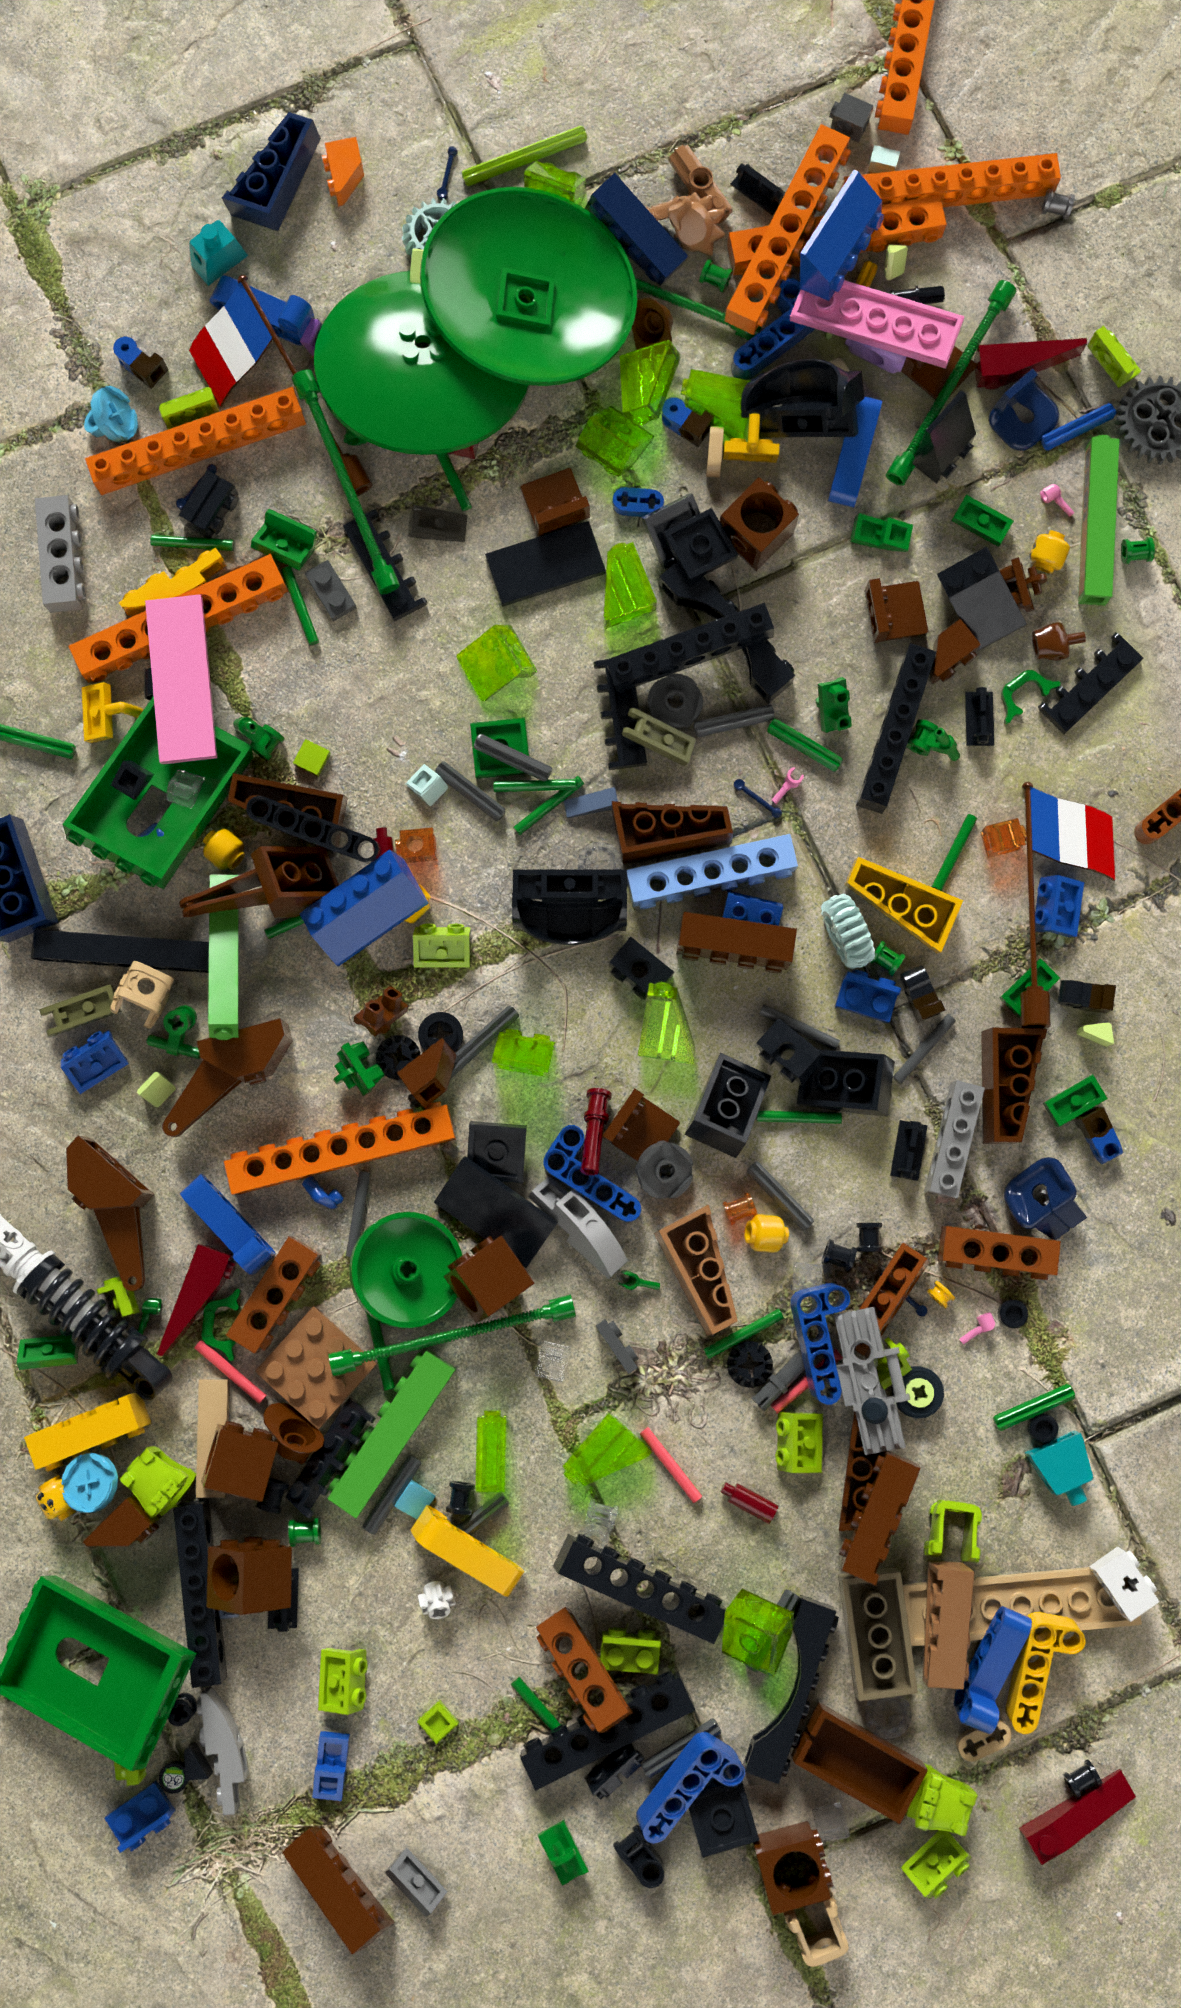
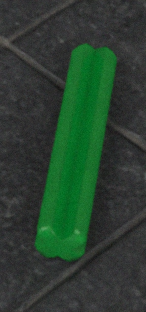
[767,719,843,772]
[0,724,76,759]
[993,1384,1075,1431]

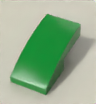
[850,513,913,552]

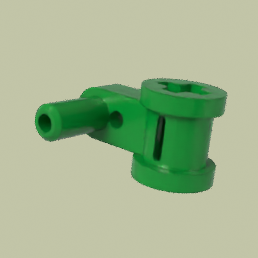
[233,717,285,761]
[906,719,960,761]
[146,1005,200,1059]

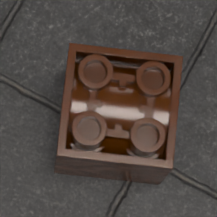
[720,477,799,571]
[443,1235,535,1323]
[201,1421,278,1502]
[206,1536,292,1615]
[753,1821,834,1915]

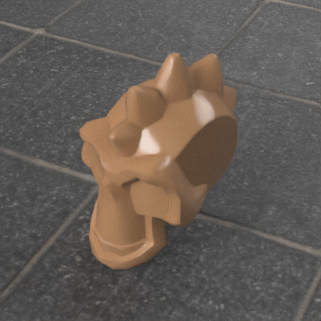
[646,192,725,256]

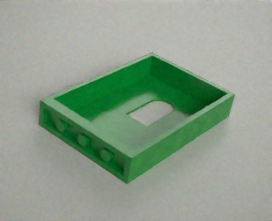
[62,696,253,890]
[0,1575,196,1771]

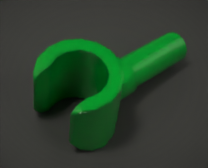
[618,1270,660,1290]
[137,1298,162,1335]

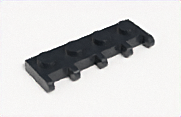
[343,509,428,622]
[1038,633,1143,735]
[593,659,647,770]
[285,1398,376,1519]

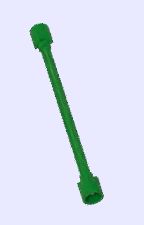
[554,246,762,340]
[886,280,1017,486]
[292,369,400,594]
[328,1294,576,1377]

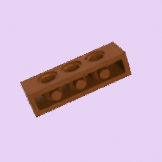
[938,1226,1061,1280]
[226,1236,321,1354]
[855,1243,930,1358]
[536,1607,632,1733]

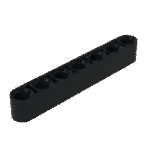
[31,930,209,973]

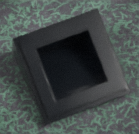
[111,760,154,800]
[184,1742,213,1780]

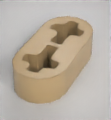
[706,426,724,478]
[956,1719,1011,1762]

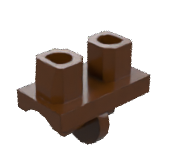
[1000,557,1047,612]
[353,986,409,1037]

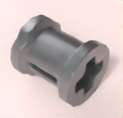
[1041,188,1075,220]

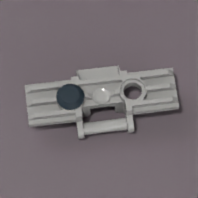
[834,1307,910,1455]

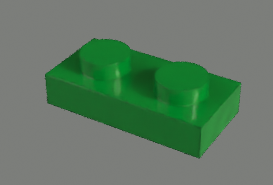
[951,494,1014,547]
[999,958,1060,1018]
[1043,1074,1108,1127]
[16,1335,79,1370]

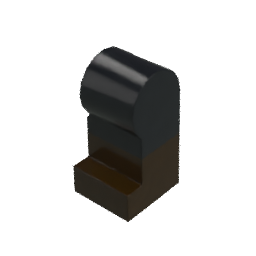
[900,965,945,1023]
[1058,980,1116,1014]

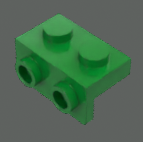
[251,509,317,571]

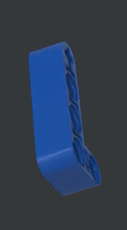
[209,275,315,346]
[731,278,815,381]
[828,396,882,508]
[543,1125,641,1222]
[180,1174,276,1275]
[790,1283,850,1405]
[954,1606,1032,1734]
[636,1732,745,1843]

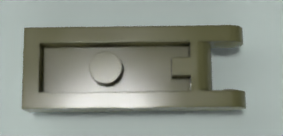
[622,708,696,766]
[39,984,122,1037]

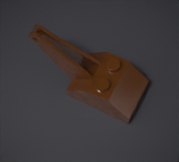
[179,846,339,918]
[162,1018,293,1137]
[66,1135,155,1291]

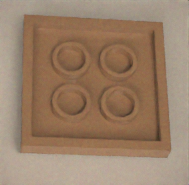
[255,1306,378,1430]

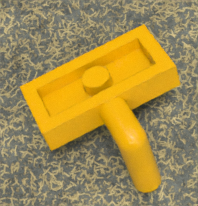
[723,413,779,463]
[82,682,143,743]

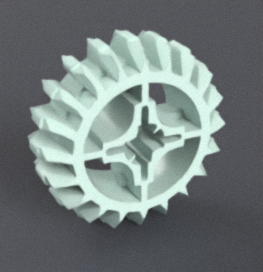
[402,198,456,258]
[821,893,875,969]

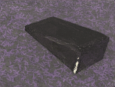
[408,505,467,542]

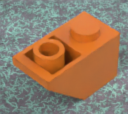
[322,137,364,206]

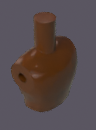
[1032,622,1086,661]

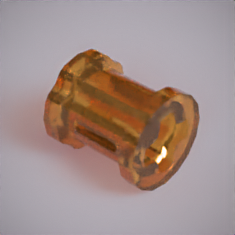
[722,1192,758,1226]

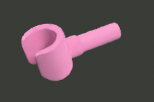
[1040,484,1075,517]
[771,767,804,804]
[960,1312,995,1345]

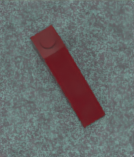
[974,338,1087,390]
[156,1244,236,1357]
[1019,1769,1136,1865]

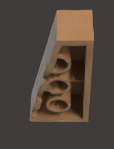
[654,1204,738,1336]
[923,1560,974,1690]

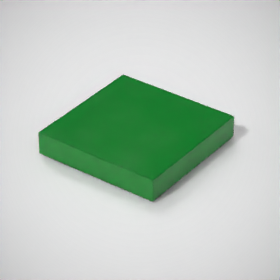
[470,718,529,779]

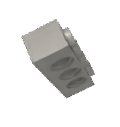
[35,495,86,613]
[924,1080,985,1199]

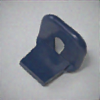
[989,368,1059,451]
[1004,1157,1087,1240]

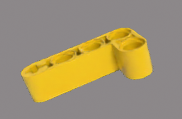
[410,1505,525,1597]
[1005,1612,1086,1734]

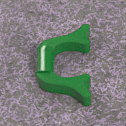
[1001,670,1061,724]
[201,1289,241,1361]

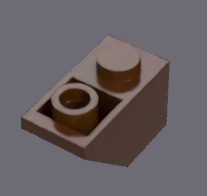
[929,619,981,684]
[397,1038,457,1108]

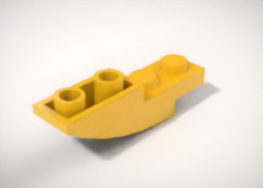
[119,548,227,616]

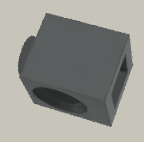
[829,93,874,143]

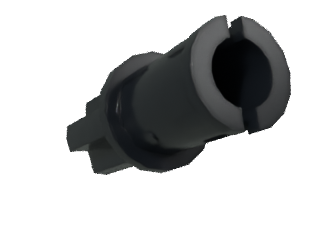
[890,285,945,304]

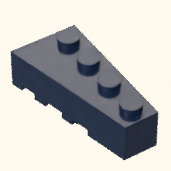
[222,112,321,231]
[585,173,689,286]
[0,814,59,943]

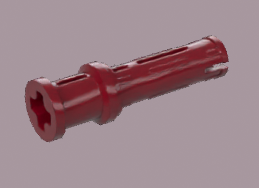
[580,1088,612,1175]

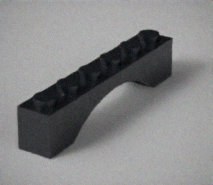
[658,562,795,704]
[743,1594,839,1785]

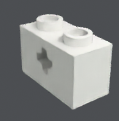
[1089,1547,1160,1622]

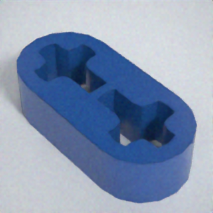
[612,487,664,517]

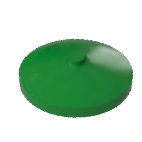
[349,1212,463,1328]

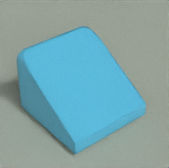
[394,1480,436,1519]

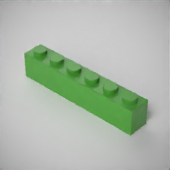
[327,1349,457,1518]

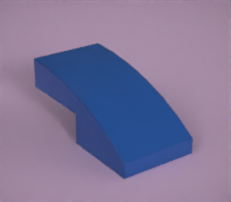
[312,1731,350,1801]

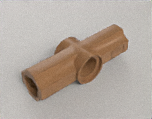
[669,145,733,224]

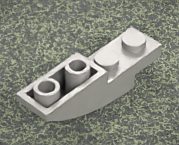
[529,1176,628,1279]
[197,1687,249,1815]

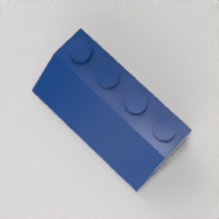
[800,170,884,301]
[299,850,429,966]

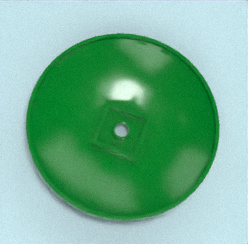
[420,187,637,386]
[314,271,530,455]

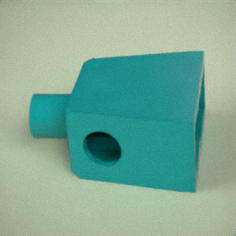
[189,220,248,286]
[1024,1430,1093,1506]

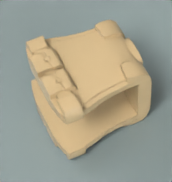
[110,961,174,1029]
[783,1888,848,1967]

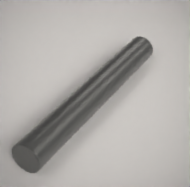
[759,1004,840,1050]
[893,1014,956,1084]
[346,1171,371,1257]

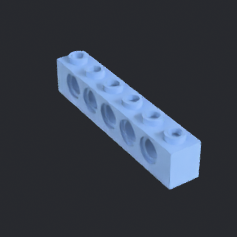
[627,834,798,909]

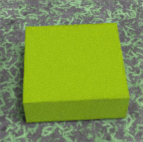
[293,739,331,777]
[417,1699,459,1745]

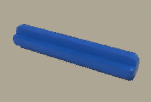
[1040,403,1116,451]

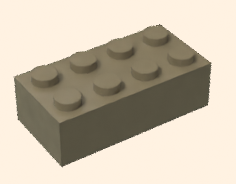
[838,1566,918,1701]

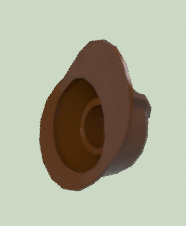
[632,298,673,365]
[263,1403,324,1465]

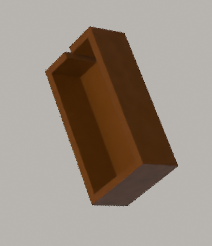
[676,912,797,973]
[791,1702,928,1824]

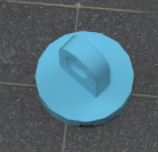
[84,386,138,443]
[61,1453,118,1513]

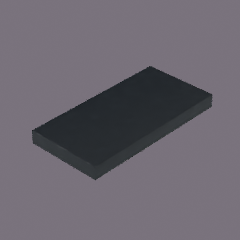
[485,521,606,607]
[434,1156,558,1268]

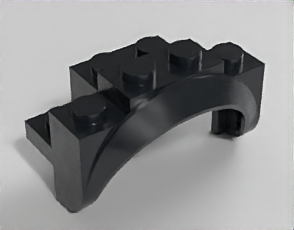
[741,359,864,437]
[512,869,627,945]

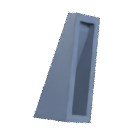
[564,787,618,818]

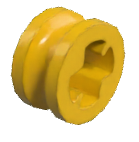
[927,1281,956,1309]

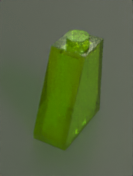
[620,340,680,426]
[681,369,750,439]
[603,542,657,629]
[637,982,695,1065]
[475,1410,507,1492]
[562,1411,652,1486]

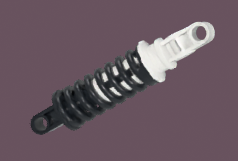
[0,1214,173,1401]

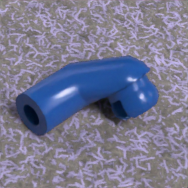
[302,1176,344,1209]

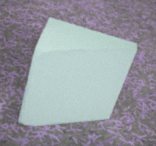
[868,145,900,173]
[406,764,448,806]

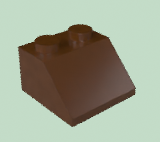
[83,1495,163,1546]

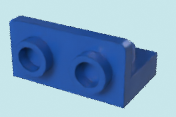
[1035,875,1084,938]
[723,891,783,926]
[834,969,901,1023]
[61,1030,129,1094]
[104,1780,175,1853]

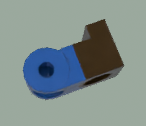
[113,336,169,389]
[662,397,714,447]
[1073,1106,1123,1164]

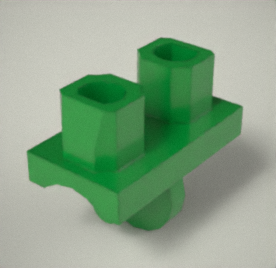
[815,677,852,733]
[333,1041,384,1096]
[538,1820,589,1886]

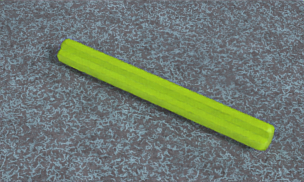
[462,126,587,186]

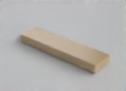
[196,1379,229,1498]

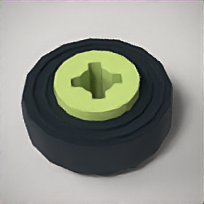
[892,1366,944,1419]

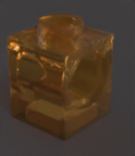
[980,818,1027,858]
[395,827,437,863]

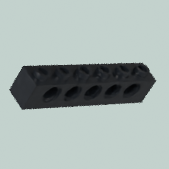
[606,602,774,694]
[856,643,936,814]
[173,1499,228,1688]
[553,1533,729,1644]
[520,1671,696,1791]

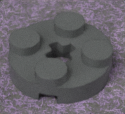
[648,674,703,730]
[635,1140,693,1199]

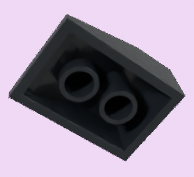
[913,390,976,484]
[937,547,1027,652]
[797,1050,895,1117]
[684,1053,771,1158]

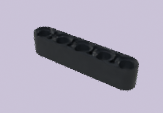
[246,796,382,864]

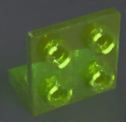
[456,625,538,701]

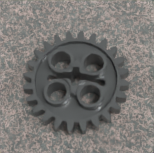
[1115,376,1181,465]

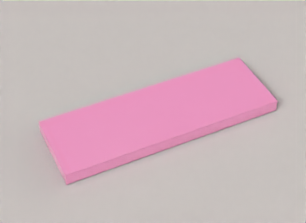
[790,280,965,369]
[145,594,217,764]

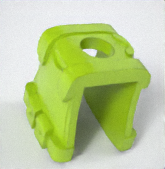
[120,1446,196,1518]
[923,1500,982,1563]
[906,1763,978,1836]

